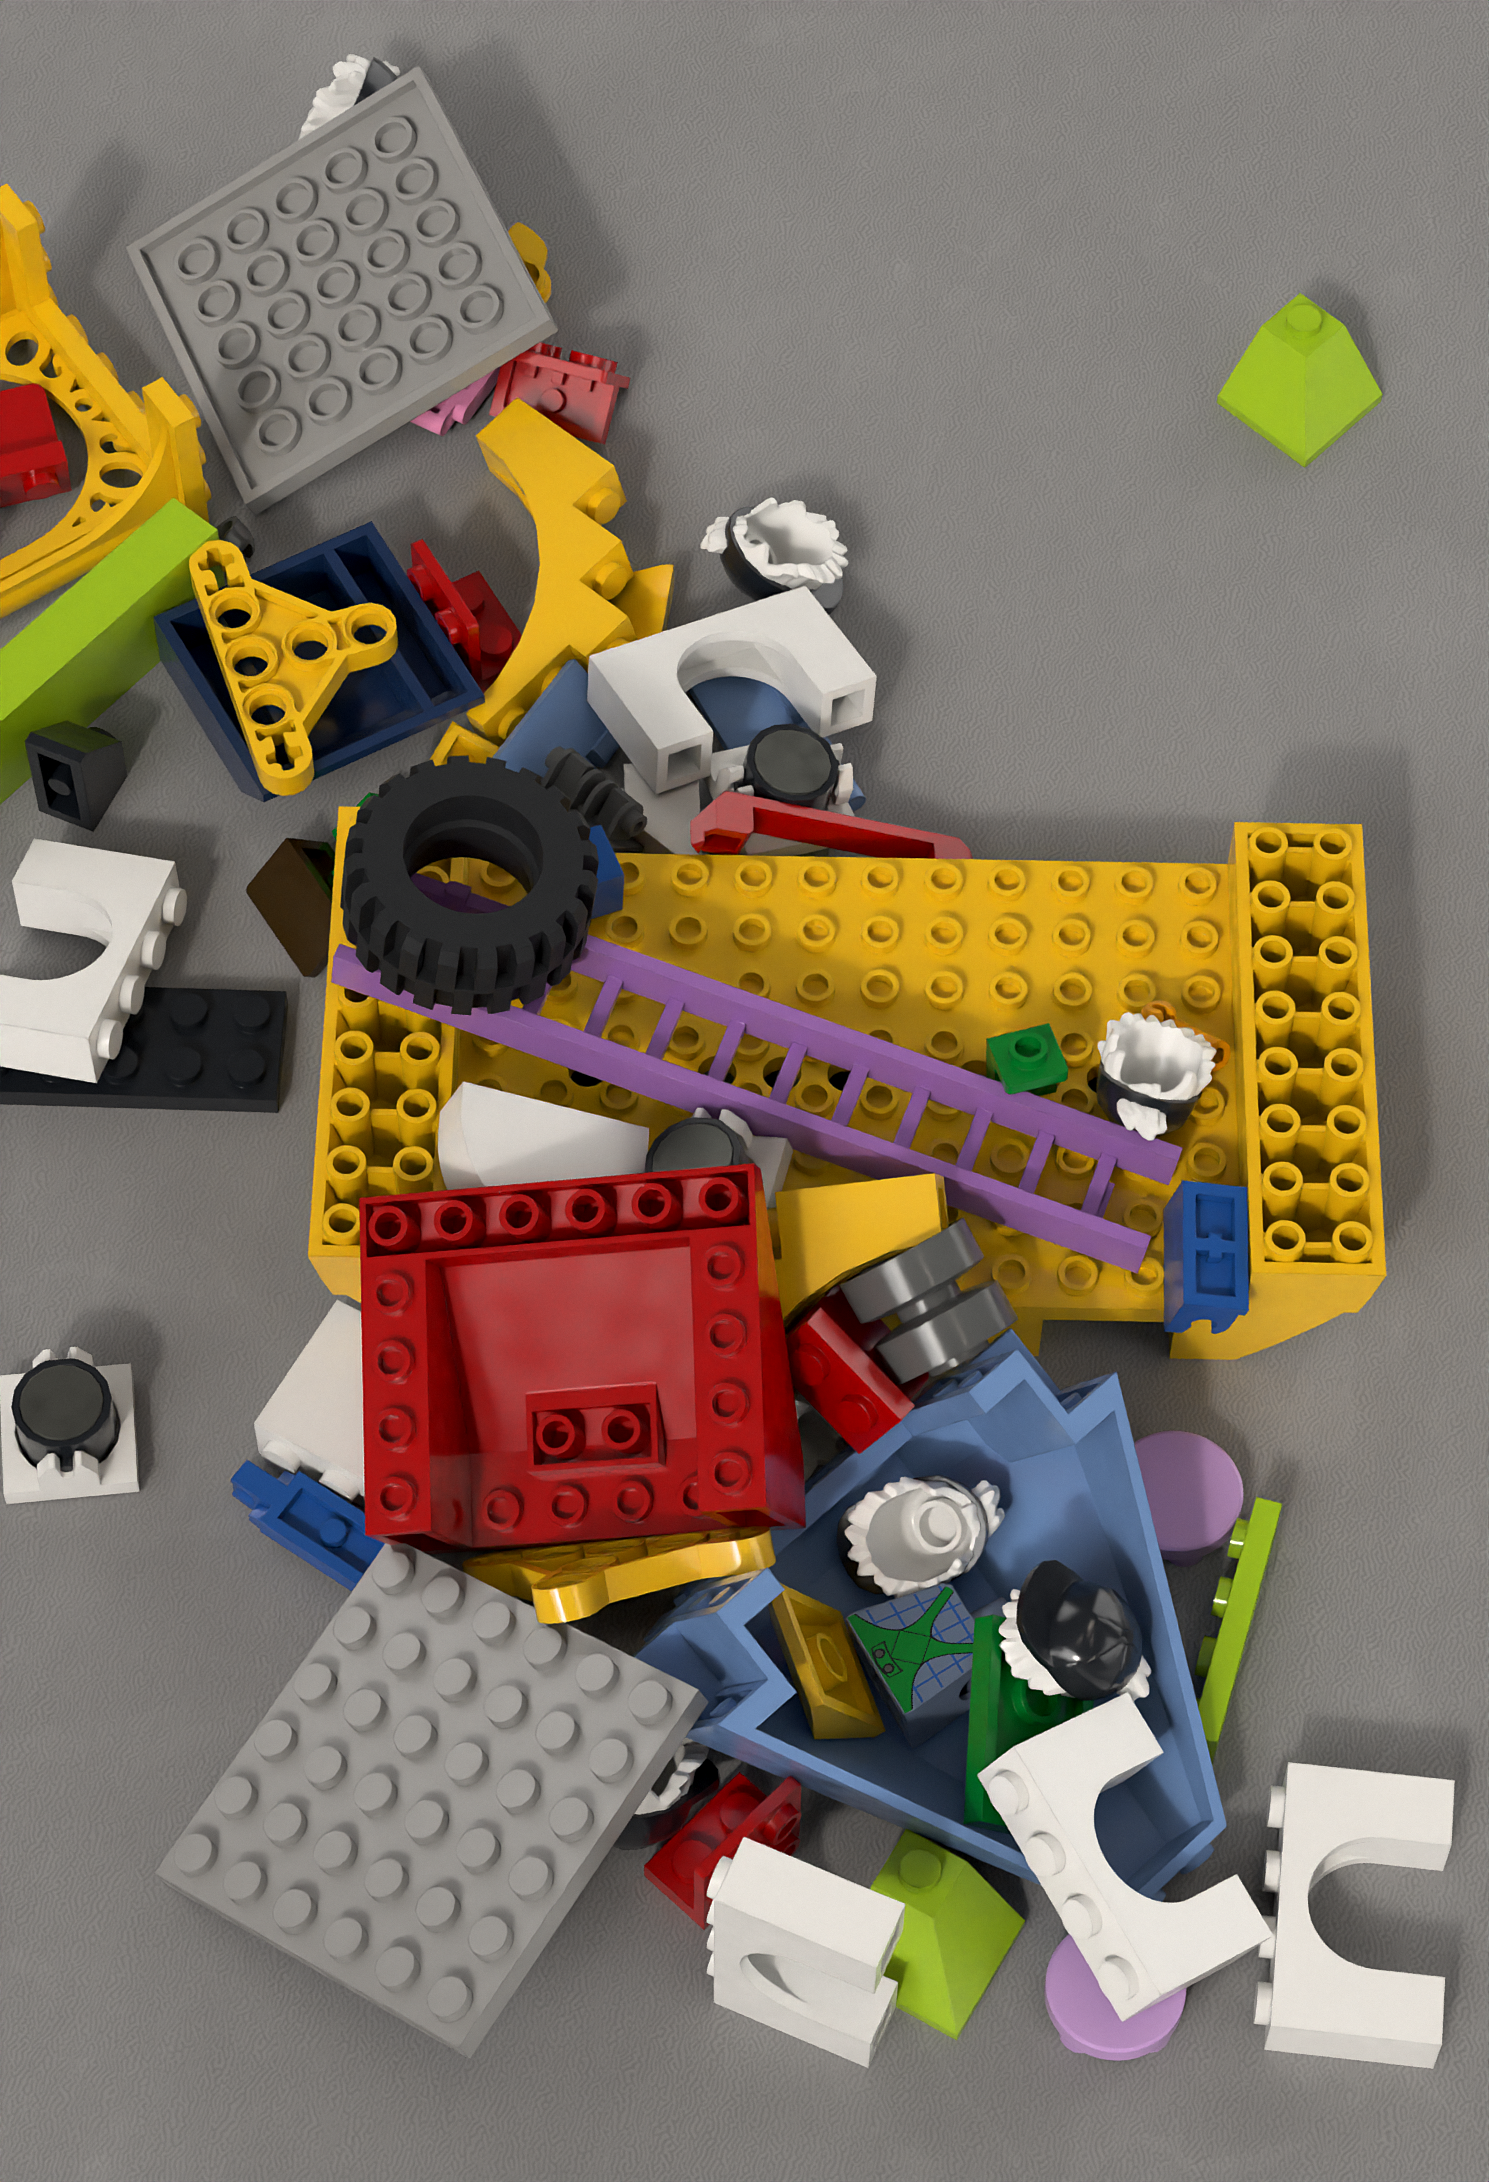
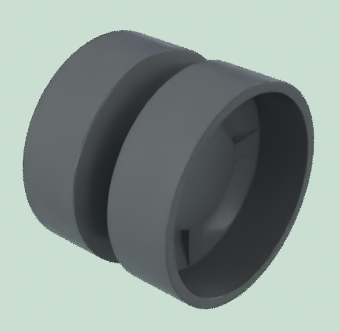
[839,1218,1018,1386]

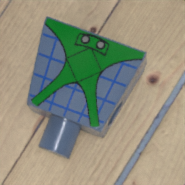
[845,1583,1008,1749]

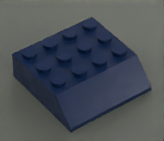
[153,521,485,802]

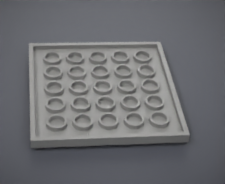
[125,66,559,515]
[154,1542,709,2059]

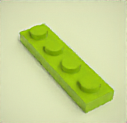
[1194,1497,1282,1766]

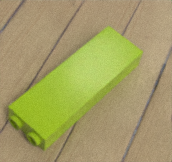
[0,497,225,805]

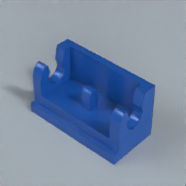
[1163,1180,1249,1334]

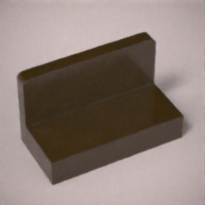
[246,838,335,978]

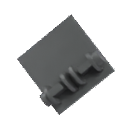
[541,746,647,853]

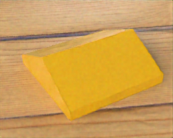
[768,1583,886,1739]

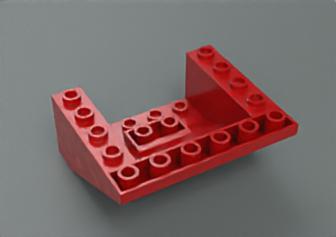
[359,1163,806,1555]

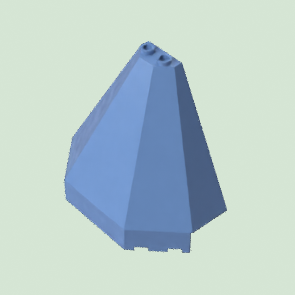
[631,1328,1227,1902]

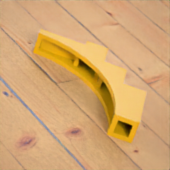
[466,397,637,747]
[767,1173,949,1330]

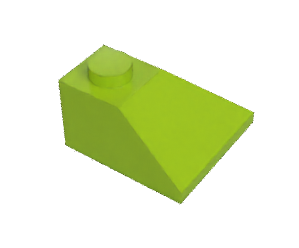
[1217,293,1383,468]
[870,1829,1025,2041]

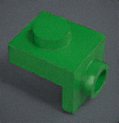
[986,1023,1068,1096]

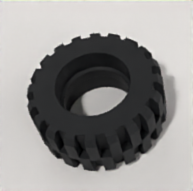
[340,755,599,1015]

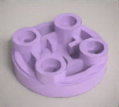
[1134,1431,1243,1567]
[1044,1934,1186,2061]

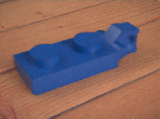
[230,1460,385,1591]

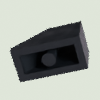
[25,721,128,832]

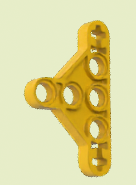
[189,540,398,796]
[462,1526,776,1624]

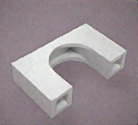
[587,586,877,794]
[0,838,187,1083]
[977,1692,1273,2022]
[1253,1762,1455,2069]
[707,1837,905,2068]

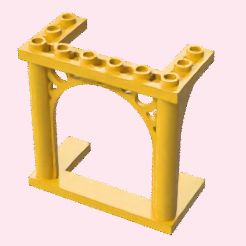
[0,183,212,619]

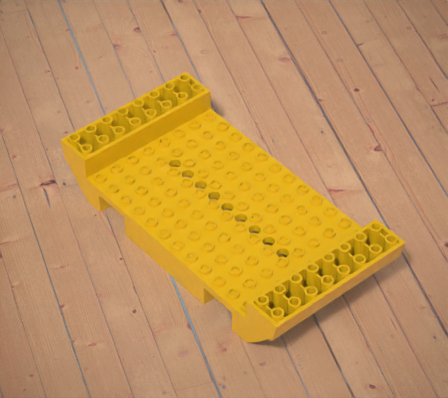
[308,806,1387,1360]

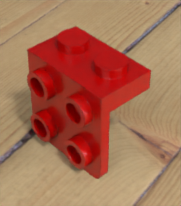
[0,383,72,508]
[785,1283,929,1454]

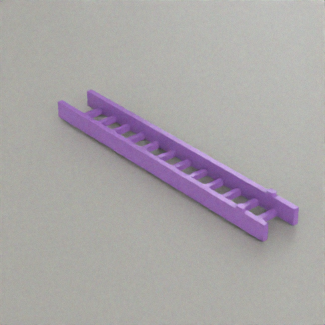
[331,873,1182,1274]

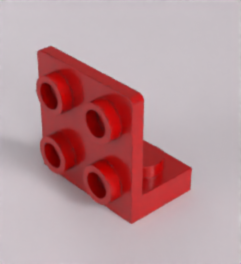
[407,539,522,694]
[644,1772,802,1930]

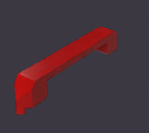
[690,791,973,859]

